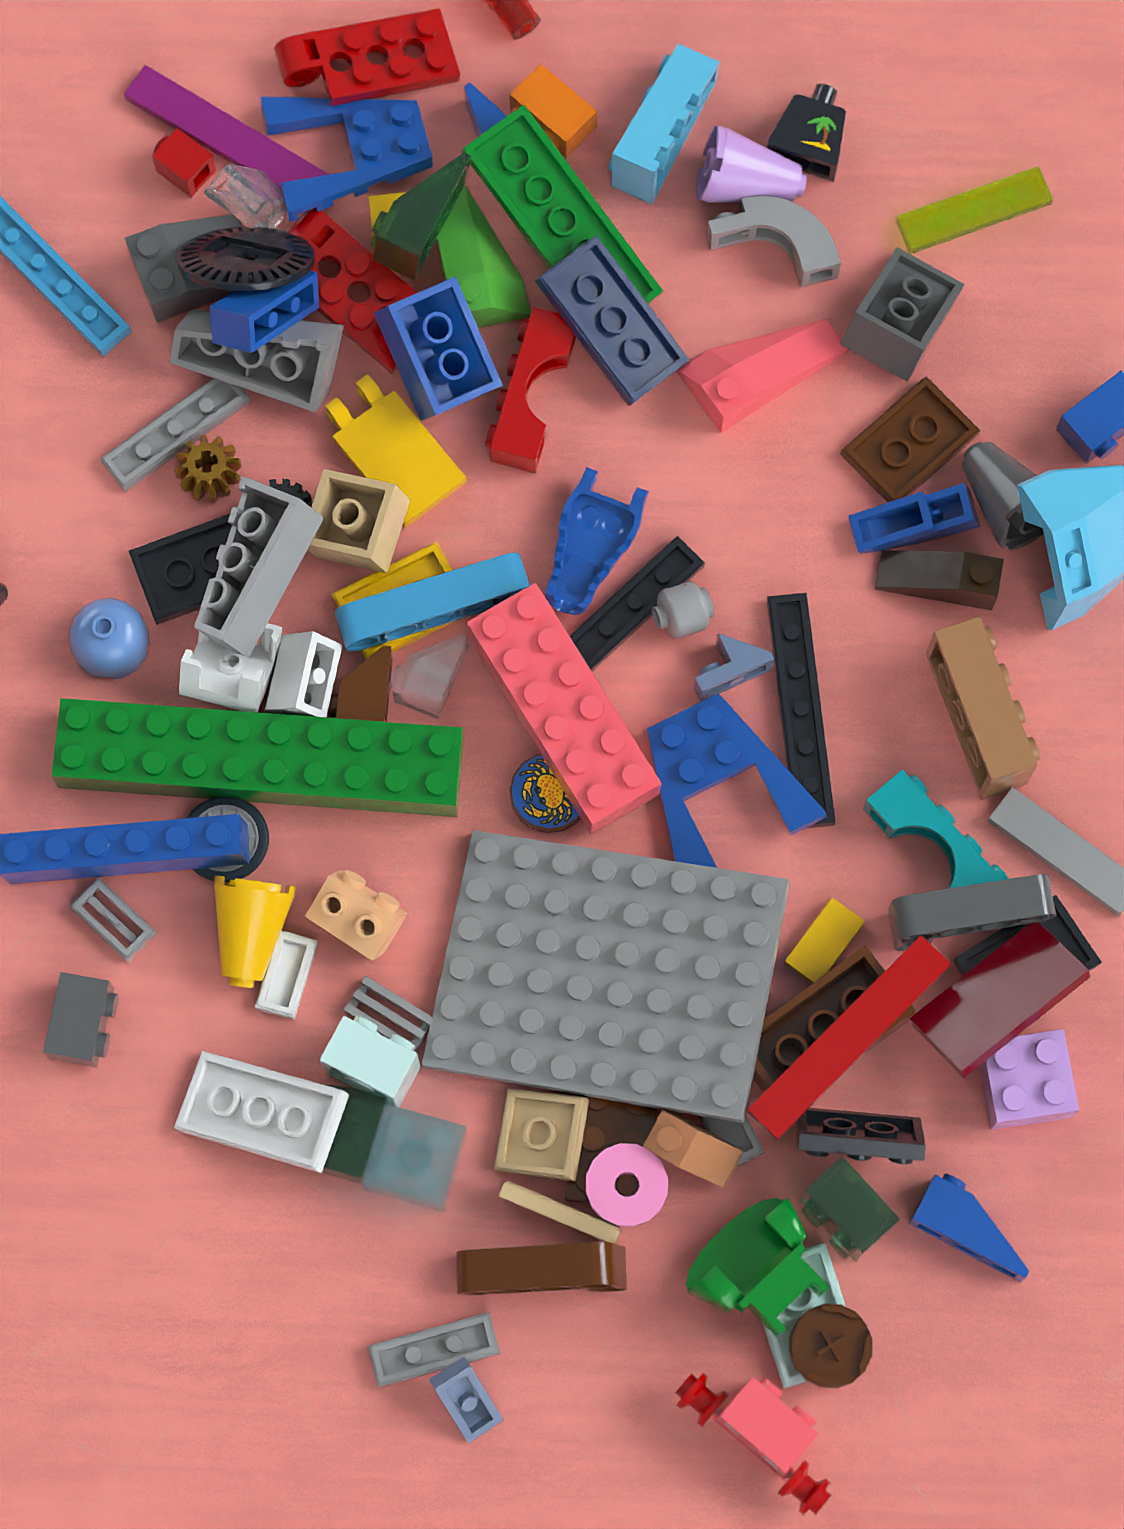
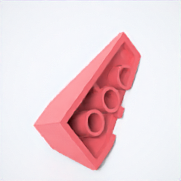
[677,319,849,433]

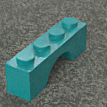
[863,769,1009,889]

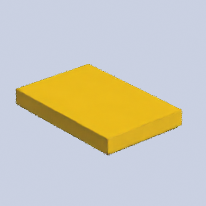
[331,541,457,660]

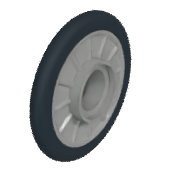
[187,797,269,882]

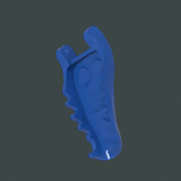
[545,467,649,615]

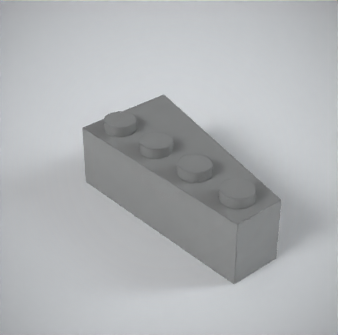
[169,309,344,412]
[194,476,324,658]

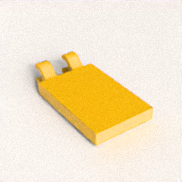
[324,374,467,529]

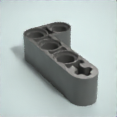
[888,874,1057,951]

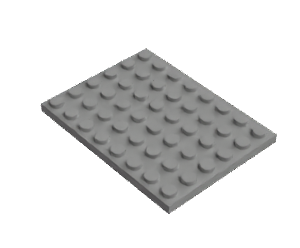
[421,830,790,1123]

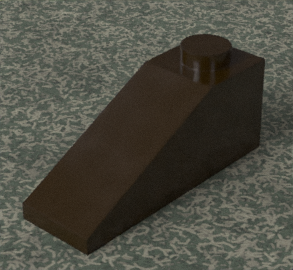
[875,550,1004,611]

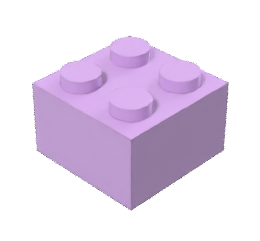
[980,1029,1079,1130]

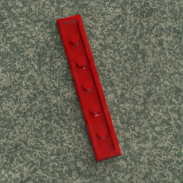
[747,935,951,1141]

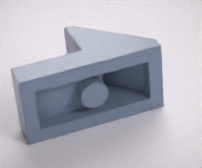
[694,634,774,702]
[429,1357,503,1443]

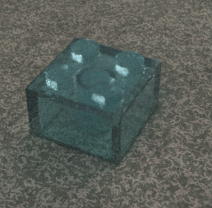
[362,1104,467,1212]

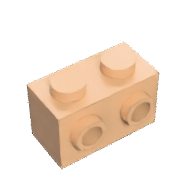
[305,870,408,961]

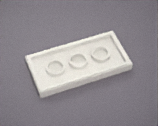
[174,1051,349,1173]

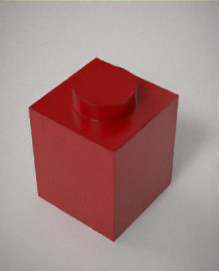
[152,128,216,198]

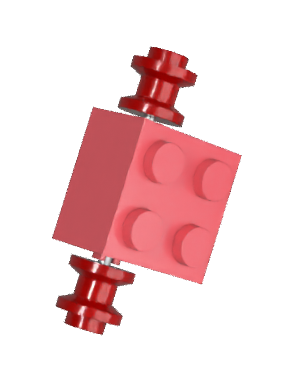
[675,1373,832,1516]

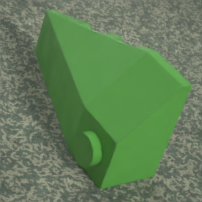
[426,182,531,328]

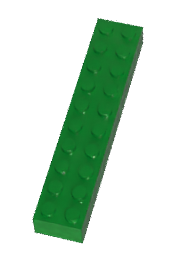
[52,698,464,817]

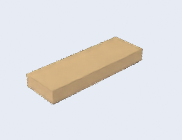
[499,1181,622,1244]

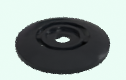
[177,226,315,291]

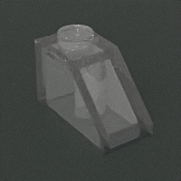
[203,163,286,228]
[389,634,469,719]

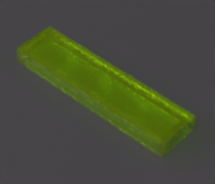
[896,166,1053,254]

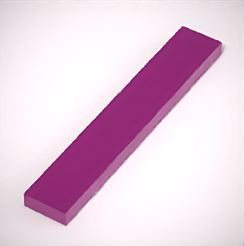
[124,65,329,193]

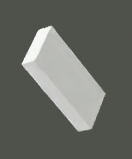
[255,930,318,1020]

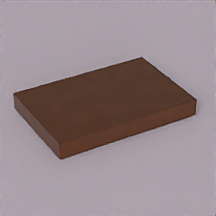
[840,376,980,503]

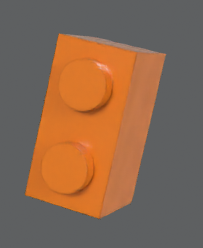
[510,63,597,158]

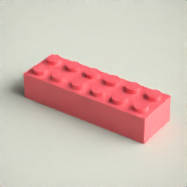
[467,582,662,835]

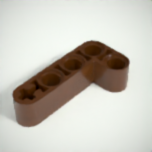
[456,1242,627,1295]

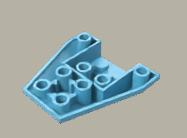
[1017,465,1124,631]

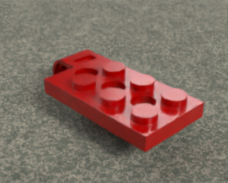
[274,8,460,106]
[288,208,417,374]

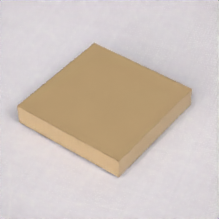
[494,1089,589,1181]

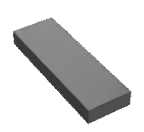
[368,1312,500,1388]

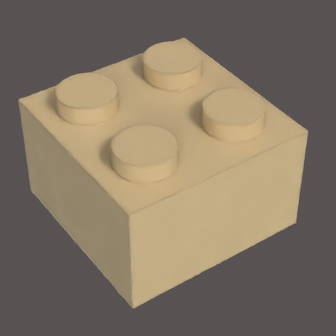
[307,469,410,573]

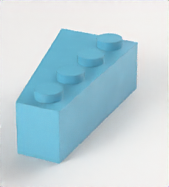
[608,44,719,205]

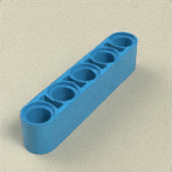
[334,553,530,652]

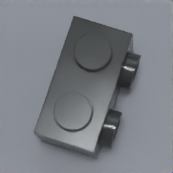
[43,972,118,1068]

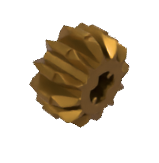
[174,434,242,502]

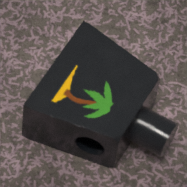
[767,84,846,182]

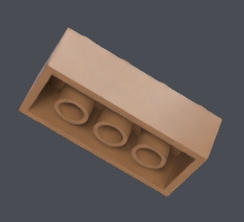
[926,616,1040,799]

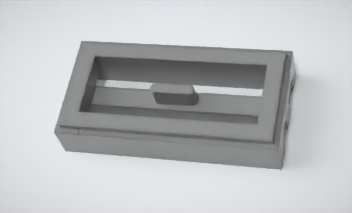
[70,877,157,963]
[344,976,433,1051]

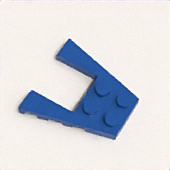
[260,97,433,222]
[647,693,827,868]

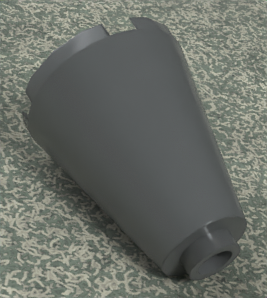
[962,442,1044,550]

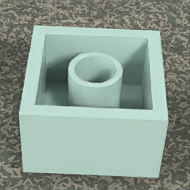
[320,1015,421,1111]

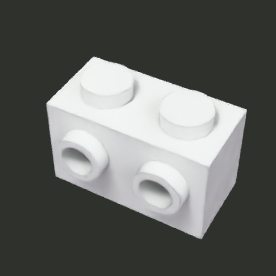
[265,631,342,717]

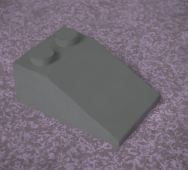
[125,214,256,323]
[840,247,965,382]

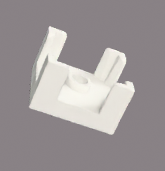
[179,623,282,712]

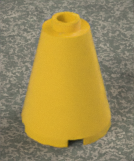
[214,875,296,988]

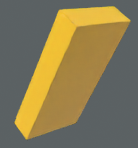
[784,897,865,984]

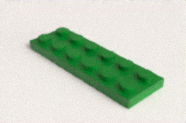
[461,105,664,304]

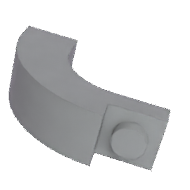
[706,196,841,287]

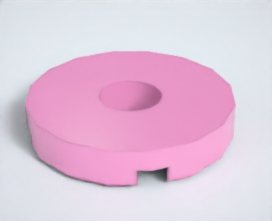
[586,1143,668,1227]

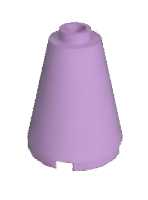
[696,126,806,203]

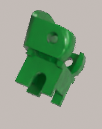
[685,1197,829,1338]

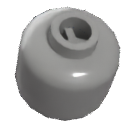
[652,582,714,638]

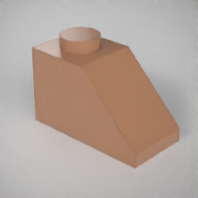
[643,1110,744,1187]

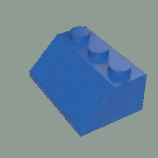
[373,276,503,421]

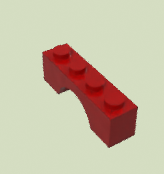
[485,307,577,474]

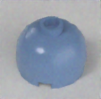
[69,598,149,679]

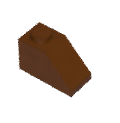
[330,646,393,722]

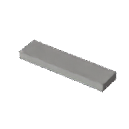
[101,378,251,492]
[987,787,1124,917]

